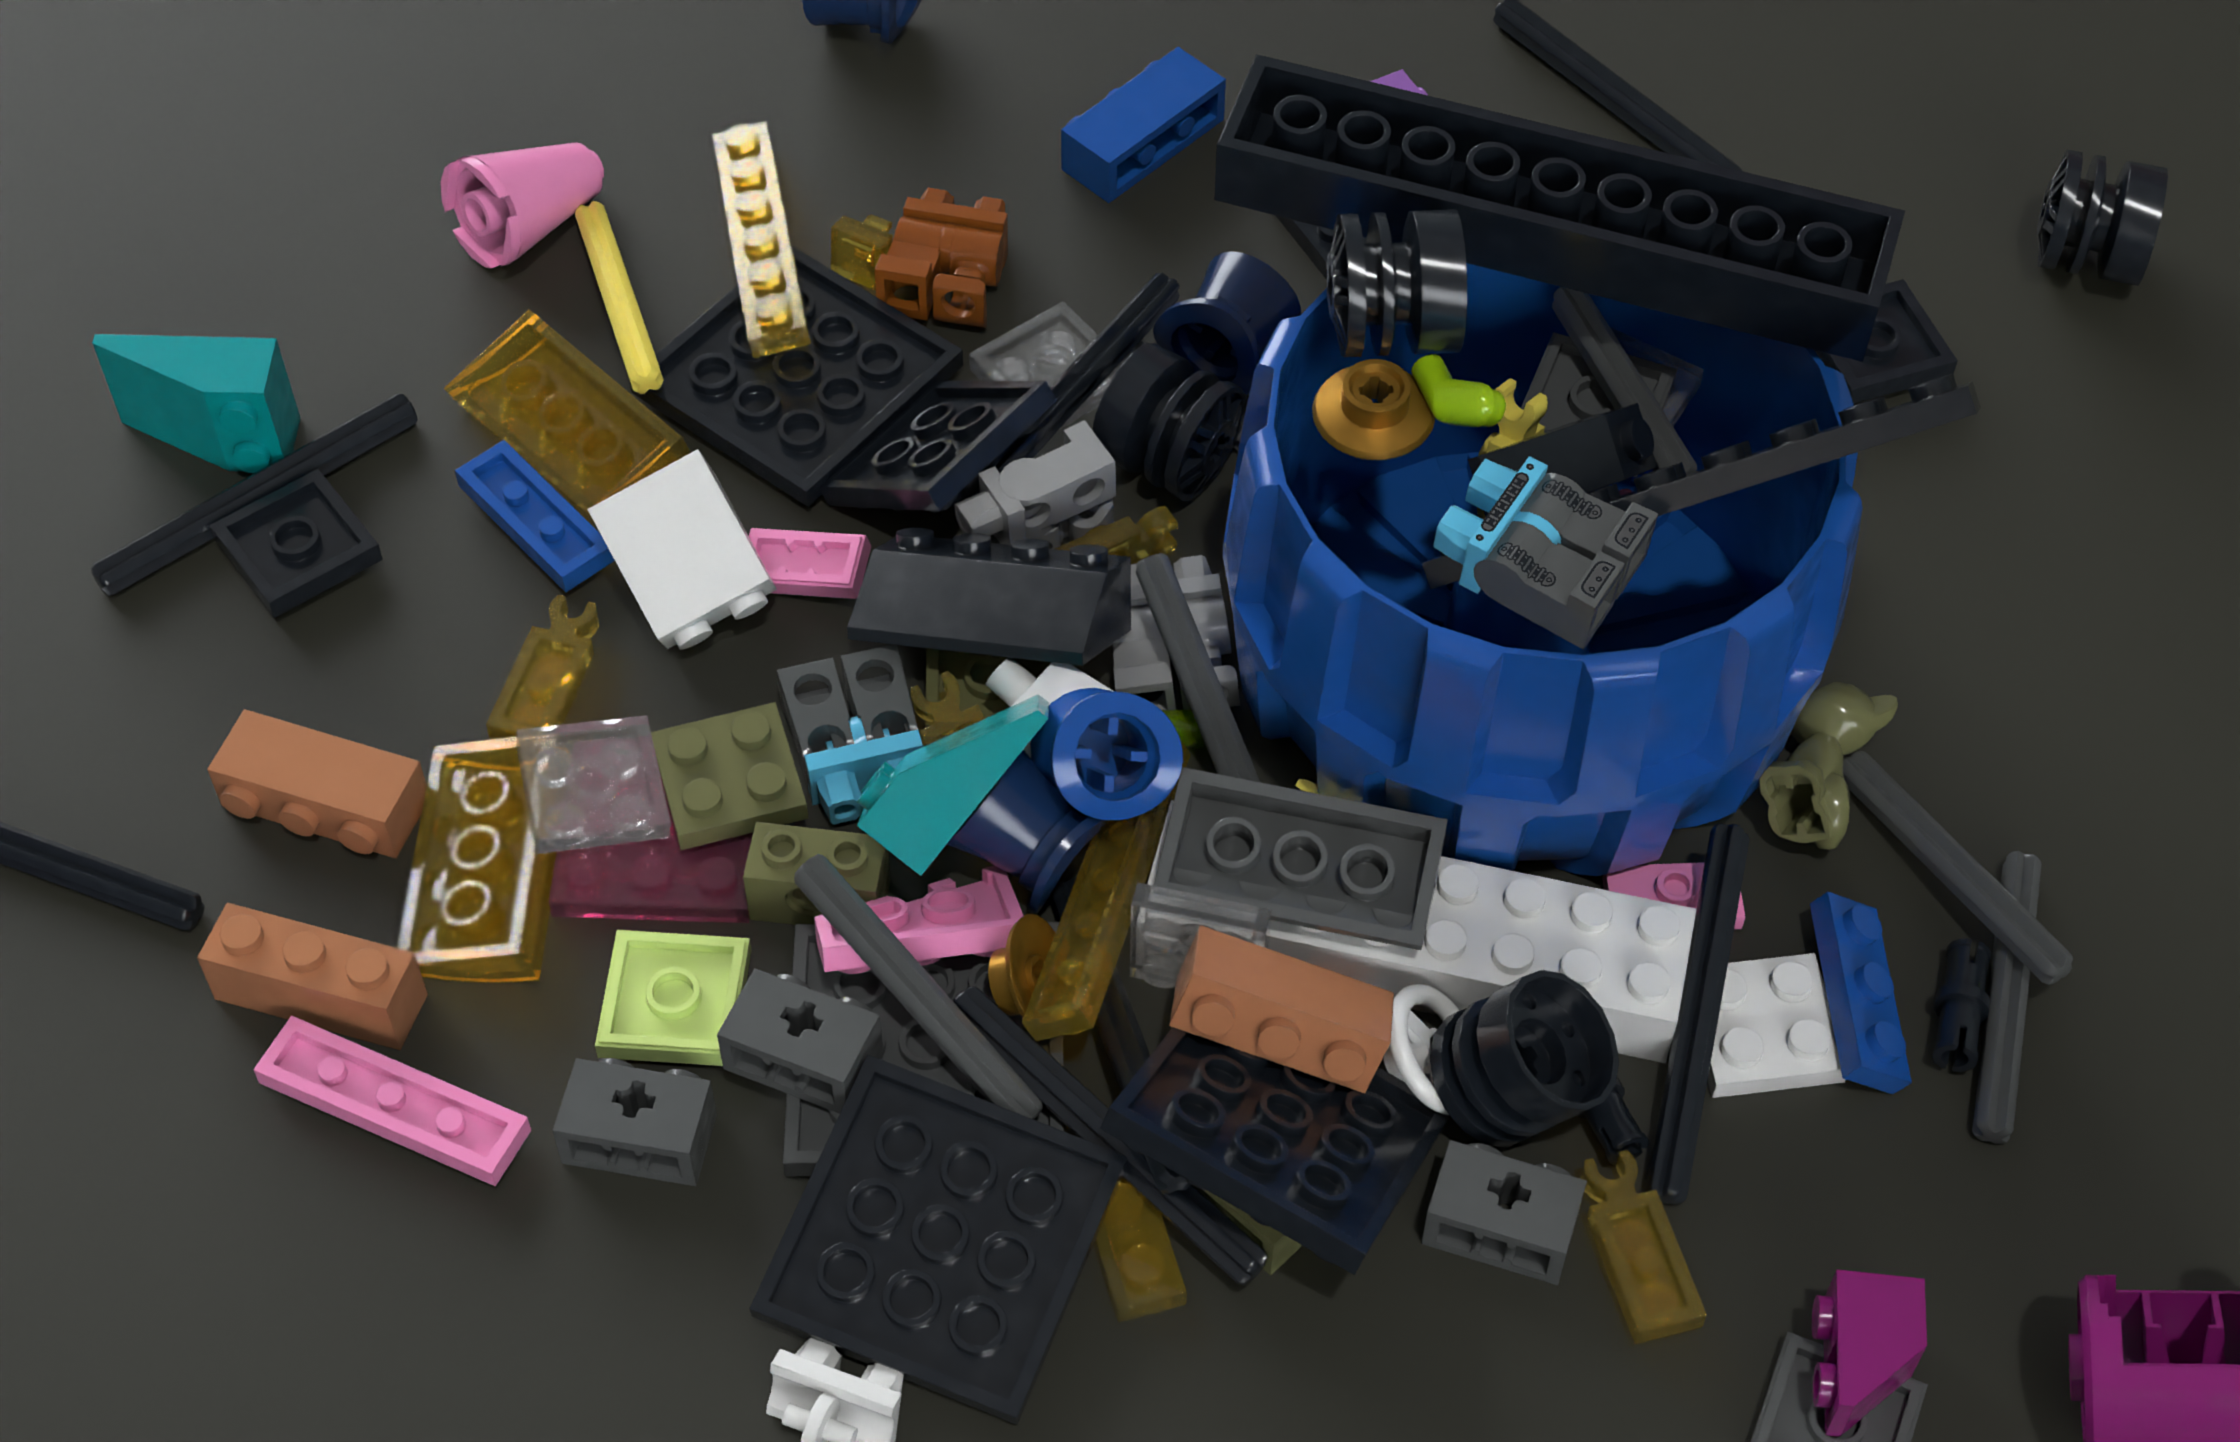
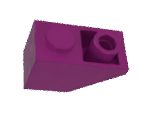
[1812,1269,1927,1437]

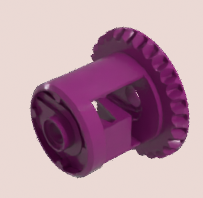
[2068,1275,2240,1442]

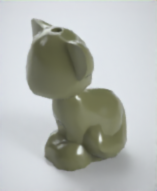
[1759,682,1898,850]

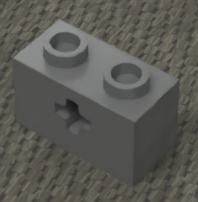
[717,968,884,1113]
[553,1058,717,1186]
[1422,1140,1587,1285]

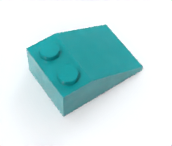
[92,334,301,473]
[857,694,1049,876]

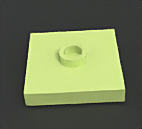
[595,930,752,1066]

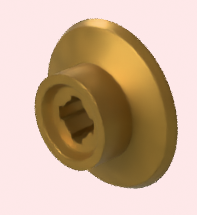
[1312,359,1435,460]
[988,914,1072,1036]

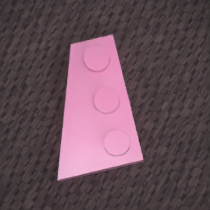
[814,865,1024,974]

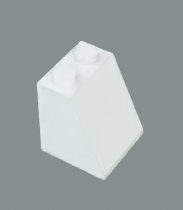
[587,449,777,650]

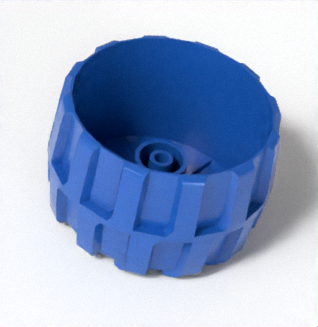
[1223,263,1863,876]

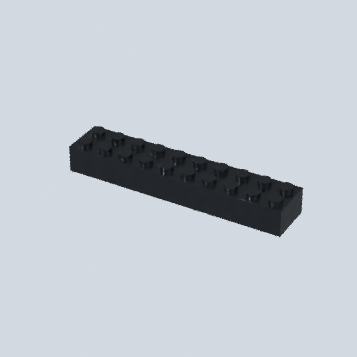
[1214,54,1905,362]

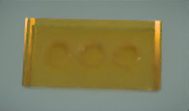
[444,309,691,520]
[397,732,573,983]

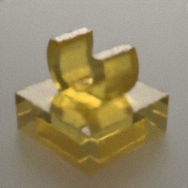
[831,214,893,290]

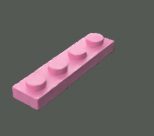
[253,1016,531,1187]

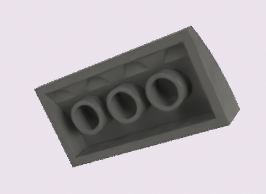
[1152,767,1448,950]

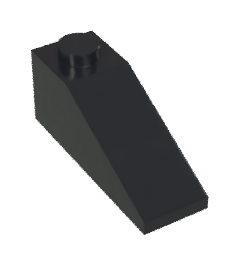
[1468,403,1657,517]

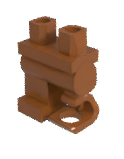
[875,187,1008,328]

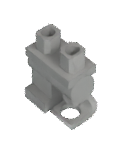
[955,420,1116,550]
[1113,555,1240,718]

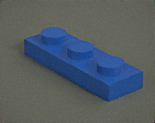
[455,440,615,593]
[1810,891,1912,1094]

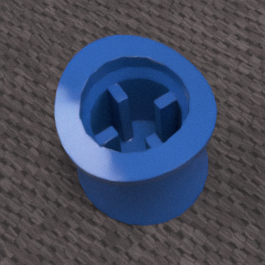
[1030,688,1183,820]

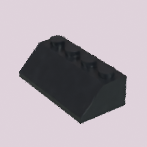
[847,528,1131,666]

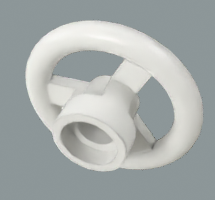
[1383,984,1460,1115]

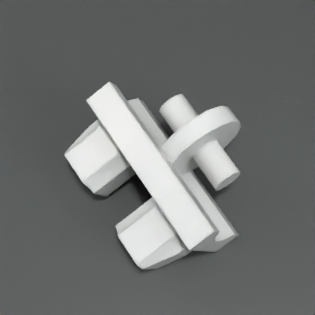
[766,1338,904,1442]

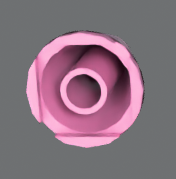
[440,142,604,268]

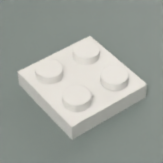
[1708,953,1846,1098]

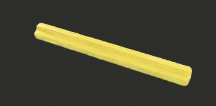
[575,201,664,394]

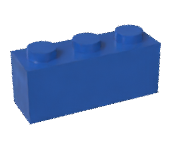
[1061,47,1226,203]

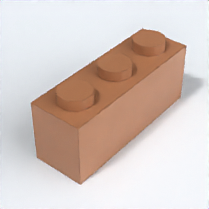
[207,709,431,859]
[197,902,428,1051]
[1169,925,1394,1093]

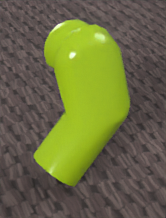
[1411,354,1506,427]

